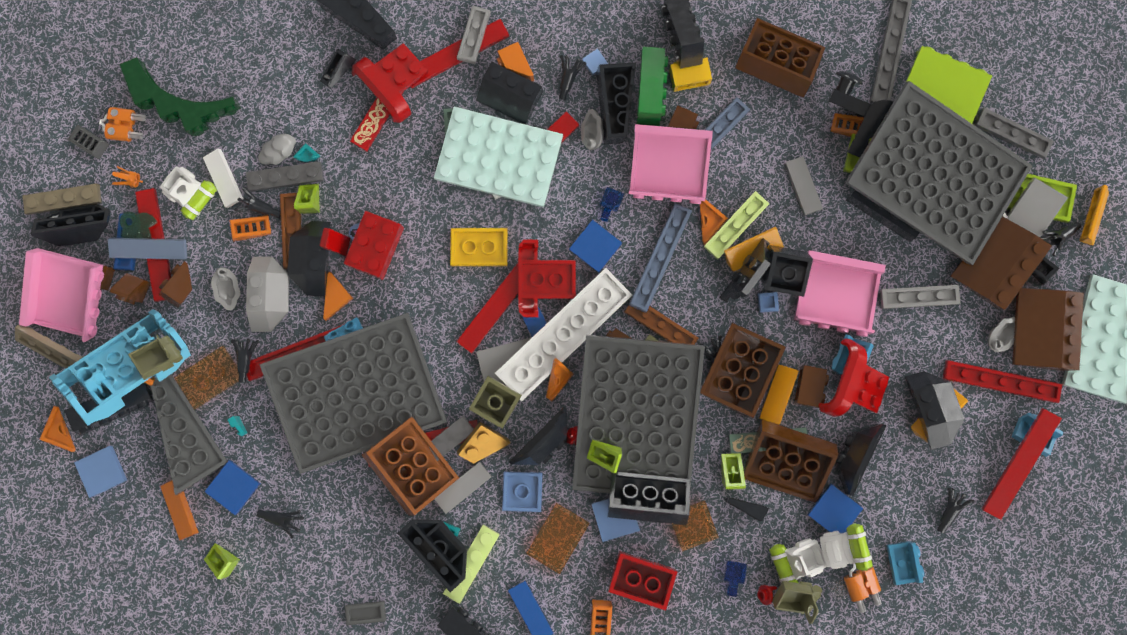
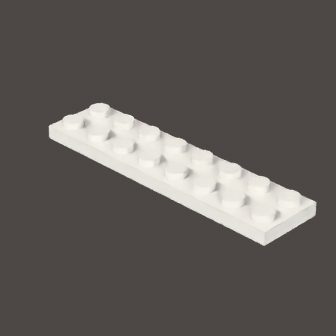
[495,268,632,402]

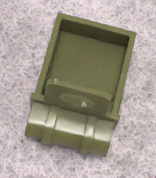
[128,335,183,380]
[772,581,822,624]

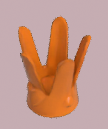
[112,166,143,188]

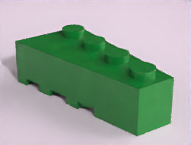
[637,46,668,126]

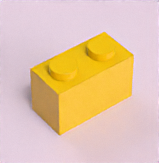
[669,57,712,92]

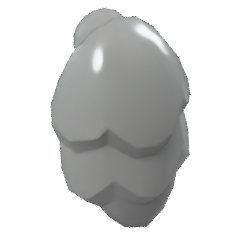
[581,109,604,150]
[258,134,296,165]
[211,267,241,310]
[988,317,1015,352]

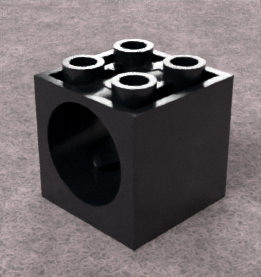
[761,245,813,297]

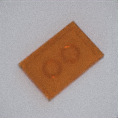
[174,346,239,410]
[526,502,590,574]

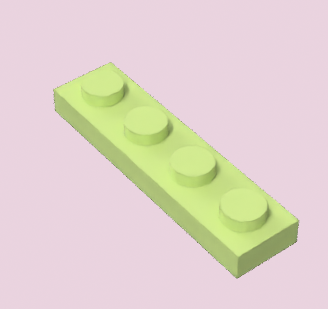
[704,191,770,260]
[443,525,500,604]

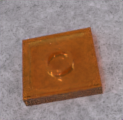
[672,500,719,551]

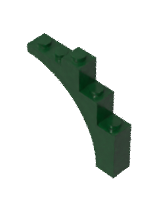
[120,57,241,136]

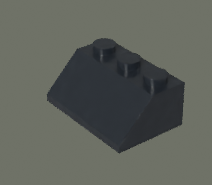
[476,61,543,125]

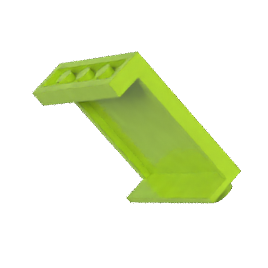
[906,46,992,124]

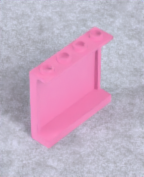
[629,124,713,204]
[19,248,104,342]
[794,250,886,337]

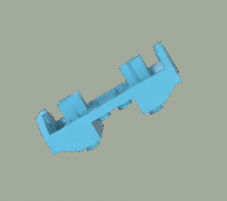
[49,309,191,426]

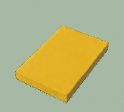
[450,228,508,266]

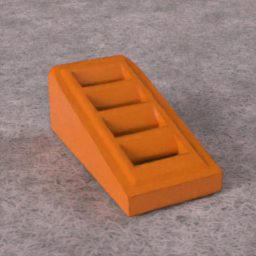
[831,113,864,137]
[230,216,271,241]
[590,600,612,635]

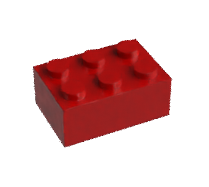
[344,211,404,280]
[608,551,678,611]

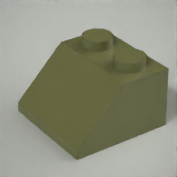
[469,376,522,429]

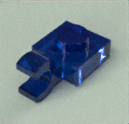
[600,187,624,222]
[724,560,747,597]

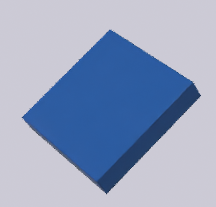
[569,220,622,273]
[205,460,261,515]
[807,484,863,533]

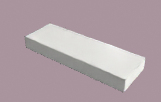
[203,149,243,208]

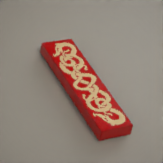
[350,92,403,152]

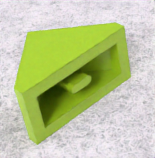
[294,184,320,214]
[587,440,622,473]
[721,453,746,489]
[204,543,240,580]

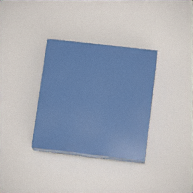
[74,446,127,498]
[502,471,542,512]
[591,498,640,542]

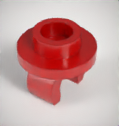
[566,426,578,445]
[757,585,777,605]

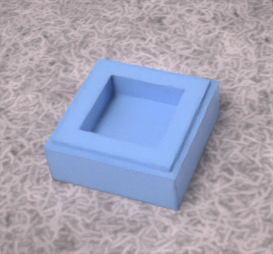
[582,49,608,76]

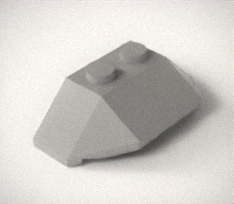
[246,257,289,332]

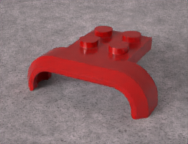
[351,43,428,123]
[518,239,576,317]
[819,338,890,417]

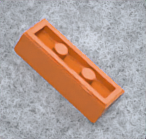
[160,480,199,540]

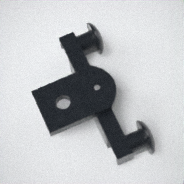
[828,71,894,158]

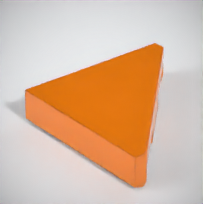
[700,199,728,245]
[323,271,353,321]
[546,358,573,401]
[40,406,76,452]

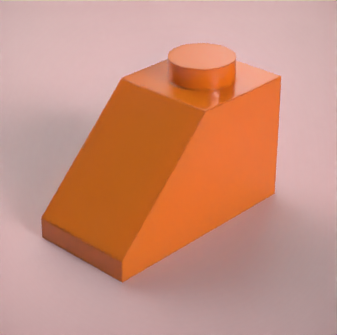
[496,42,534,81]

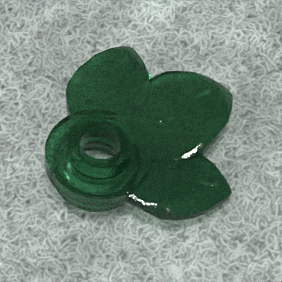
[120,212,157,239]

